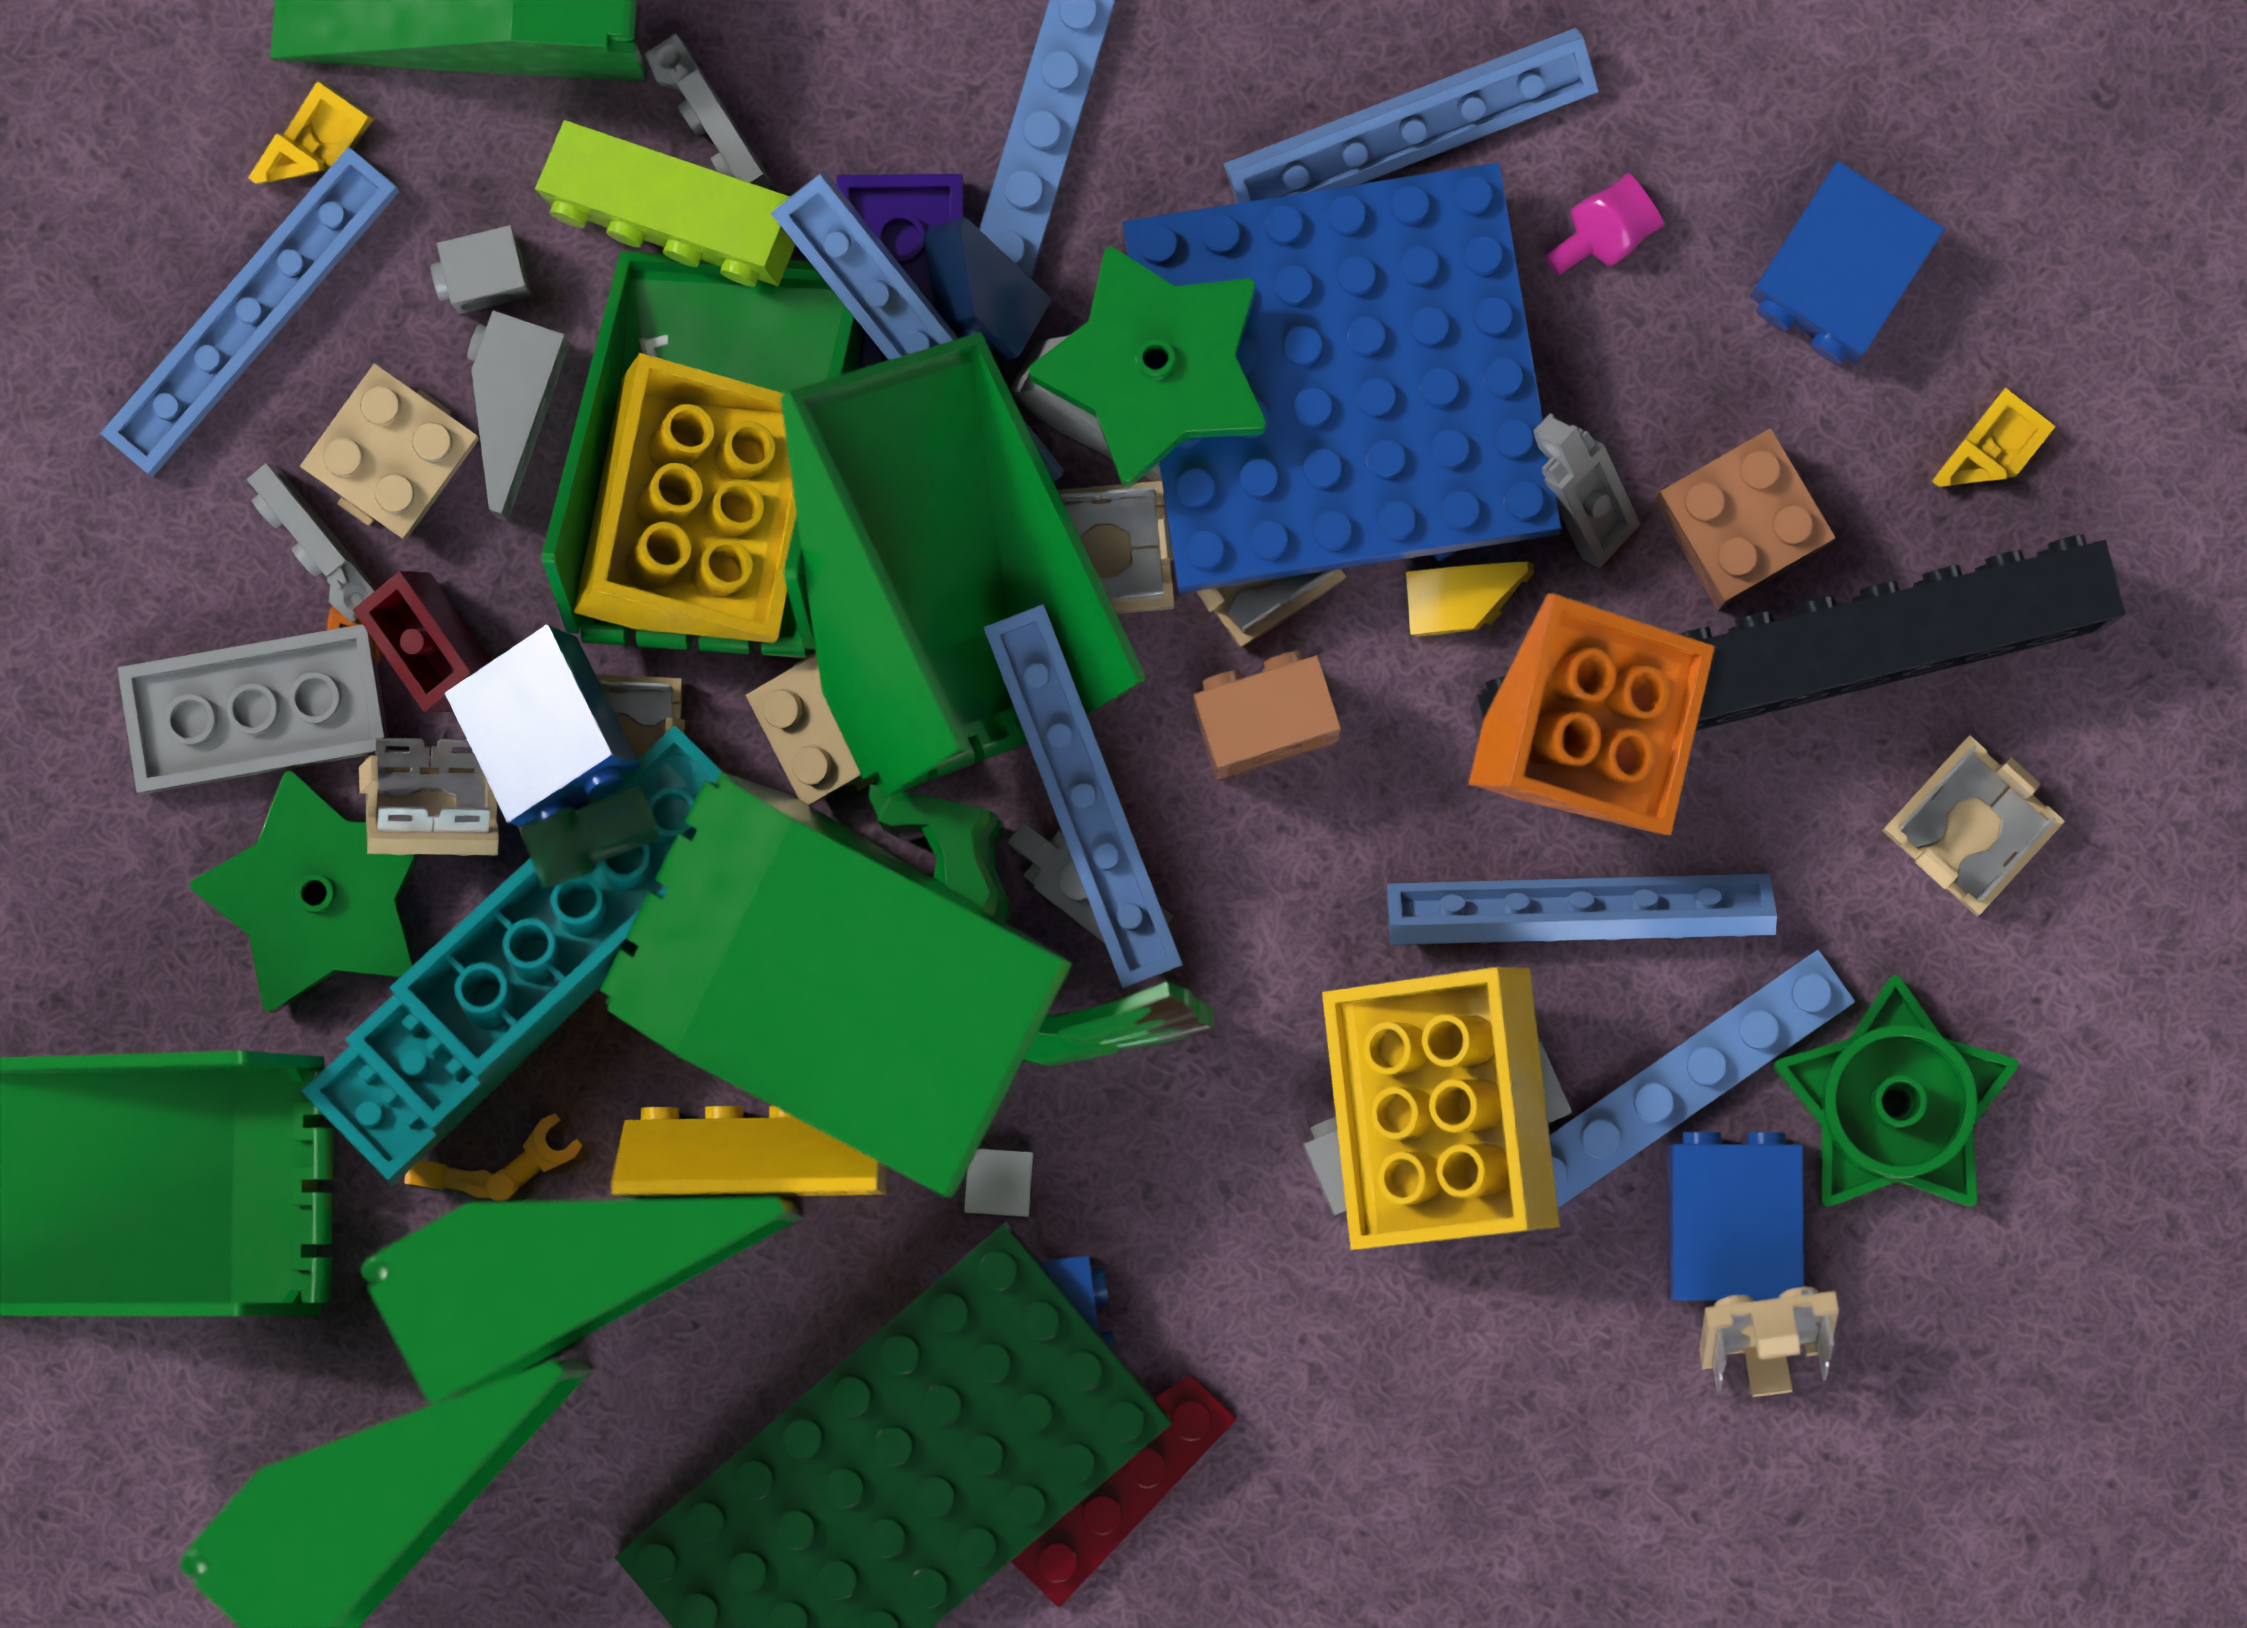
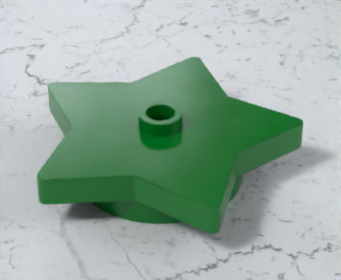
[1028,246,1266,488]
[190,771,420,1013]
[1772,975,2019,1208]

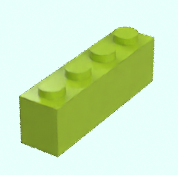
[535,120,796,287]

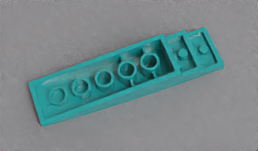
[301,726,722,1186]

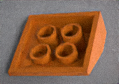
[1468,594,1715,835]

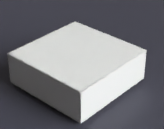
[964,1149,1033,1217]

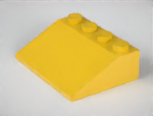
[573,353,796,643]
[1322,967,1560,1250]
[612,1106,887,1199]

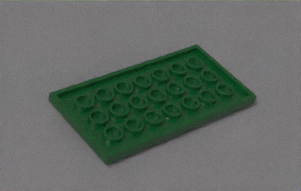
[614,1222,1174,1628]

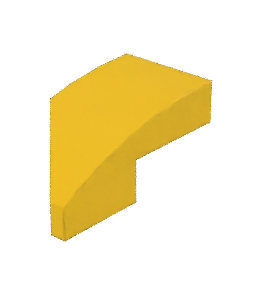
[248,81,375,184]
[1932,387,2056,487]
[1406,562,1534,636]

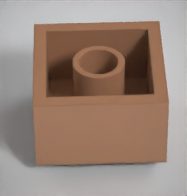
[1654,428,1836,610]
[1193,650,1341,780]

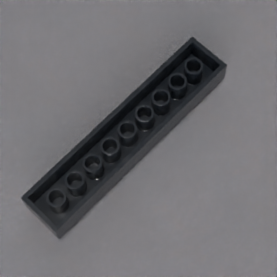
[1470,534,2126,741]

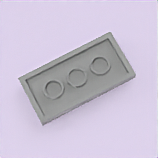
[117,624,391,794]

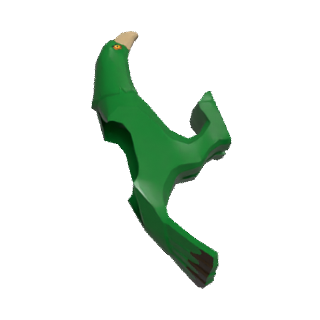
[869,784,1215,1066]

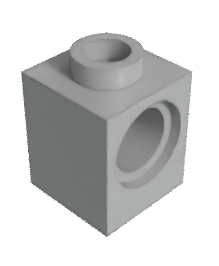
[430,225,532,315]

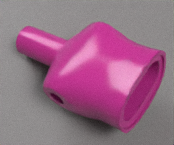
[1544,173,1664,276]

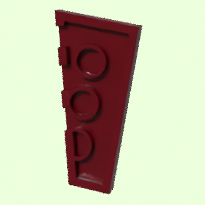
[1010,1375,1237,1608]

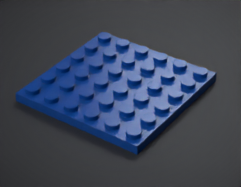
[1122,162,1561,594]

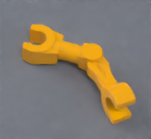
[404,1113,583,1202]

